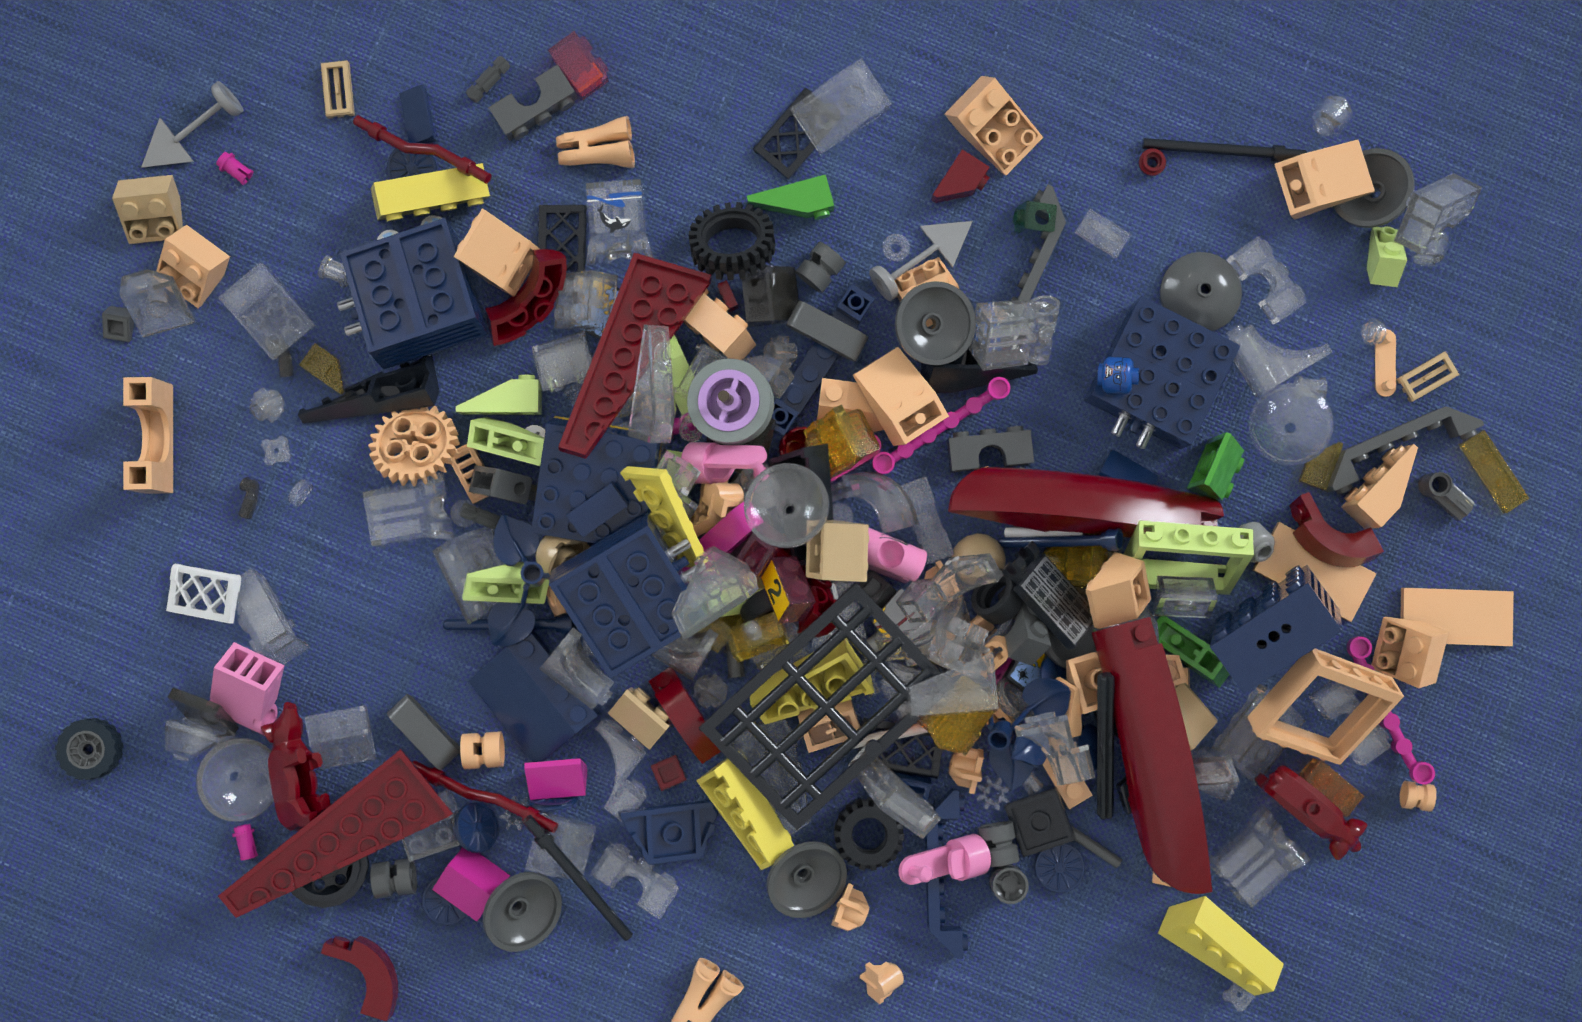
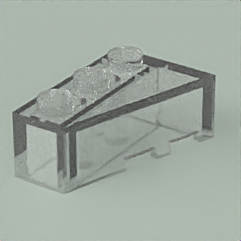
[1394,173,1482,255]
[224,568,310,665]
[907,652,999,718]

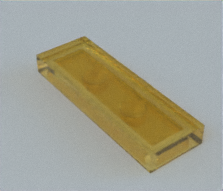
[1459,430,1530,514]

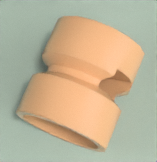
[460,731,505,770]

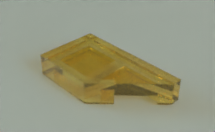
[299,343,344,395]
[1299,442,1344,491]

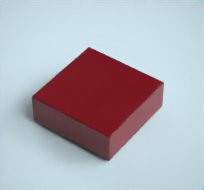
[718,280,738,312]
[651,754,687,791]

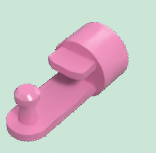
[681,442,769,484]
[899,834,991,885]

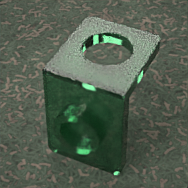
[1013,201,1057,234]

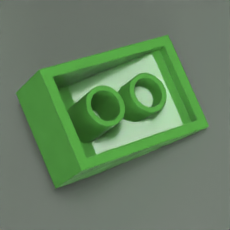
[1187,432,1244,501]

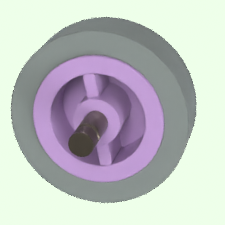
[687,359,774,445]

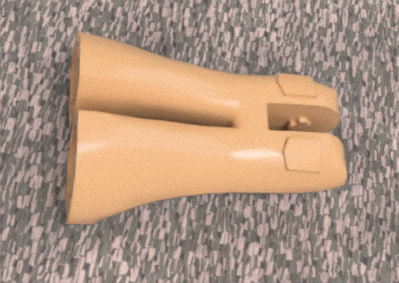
[556,116,635,168]
[671,958,744,1022]

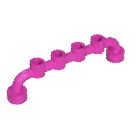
[872,377,1010,475]
[1347,636,1435,785]

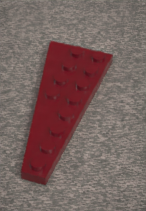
[558,253,711,459]
[218,749,453,918]

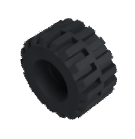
[834,797,904,871]

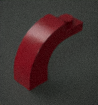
[1289,492,1384,567]
[649,666,721,764]
[321,936,398,1022]

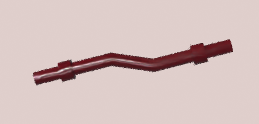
[353,115,492,184]
[412,760,558,833]

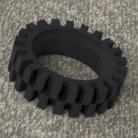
[688,202,775,280]

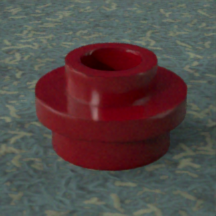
[1138,149,1166,176]

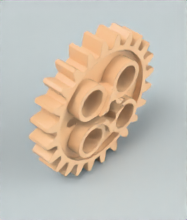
[368,406,460,487]

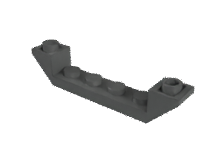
[976,184,1066,338]
[1325,406,1484,495]

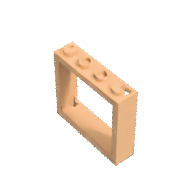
[1247,648,1404,765]

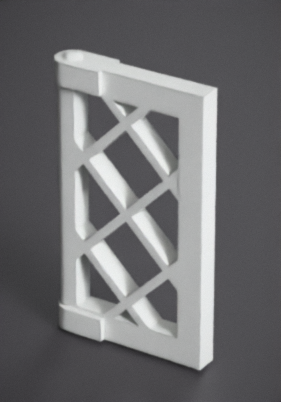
[166,564,241,623]

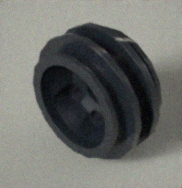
[291,856,370,908]

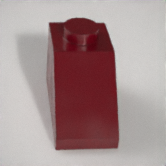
[931,149,990,203]

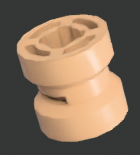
[1400,781,1436,812]

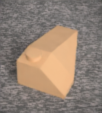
[815,378,884,439]
[1066,652,1187,714]

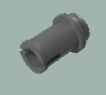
[723,643,745,678]

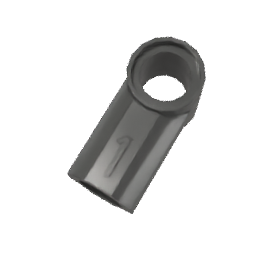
[1418,472,1475,521]

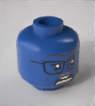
[1097,357,1139,394]

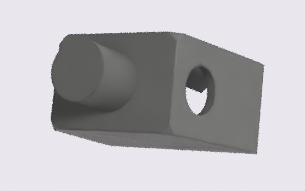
[469,465,538,504]

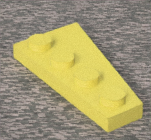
[620,466,708,568]

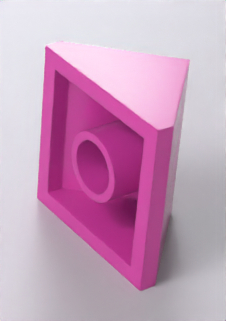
[524,758,587,800]
[432,847,510,922]

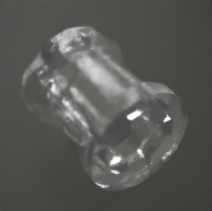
[318,255,348,287]
[1293,376,1327,402]
[678,412,703,442]

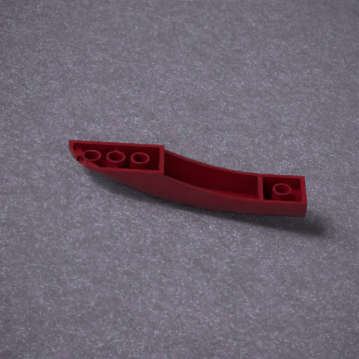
[948,467,1224,538]
[1091,617,1212,894]

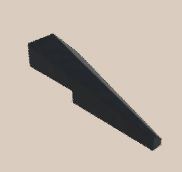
[298,354,439,424]

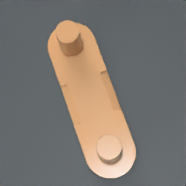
[1375,329,1396,397]

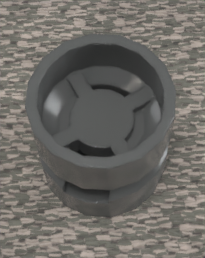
[795,242,846,293]
[978,821,1020,867]
[370,858,417,899]
[989,864,1029,904]

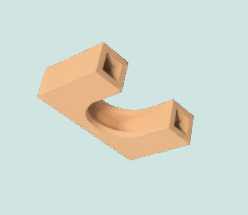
[123,377,173,494]

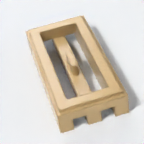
[321,60,355,119]
[1396,351,1459,402]

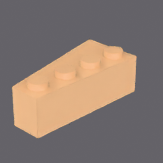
[684,289,756,360]

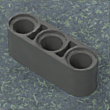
[786,300,869,362]
[387,694,460,770]

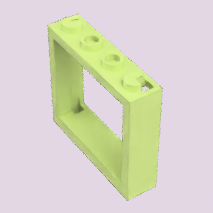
[1124,520,1254,595]

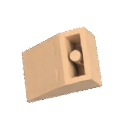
[944,76,1043,176]
[1275,140,1375,220]
[454,209,539,297]
[853,347,949,446]
[1341,444,1418,529]

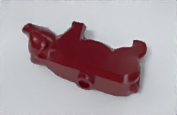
[261,702,331,831]
[1254,765,1367,861]

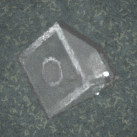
[120,269,195,337]
[165,717,236,761]

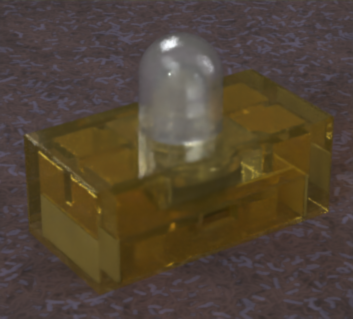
[725,611,790,662]

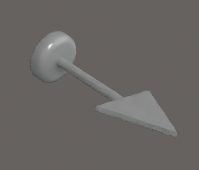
[141,81,243,168]
[869,221,973,301]

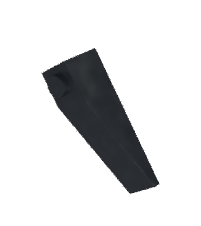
[921,339,1038,393]

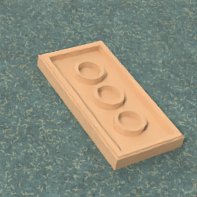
[1252,522,1377,622]
[1401,588,1514,646]

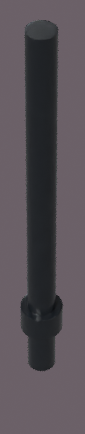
[1142,138,1307,162]
[522,815,633,941]

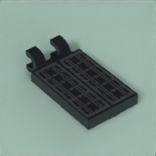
[1001,540,1093,651]

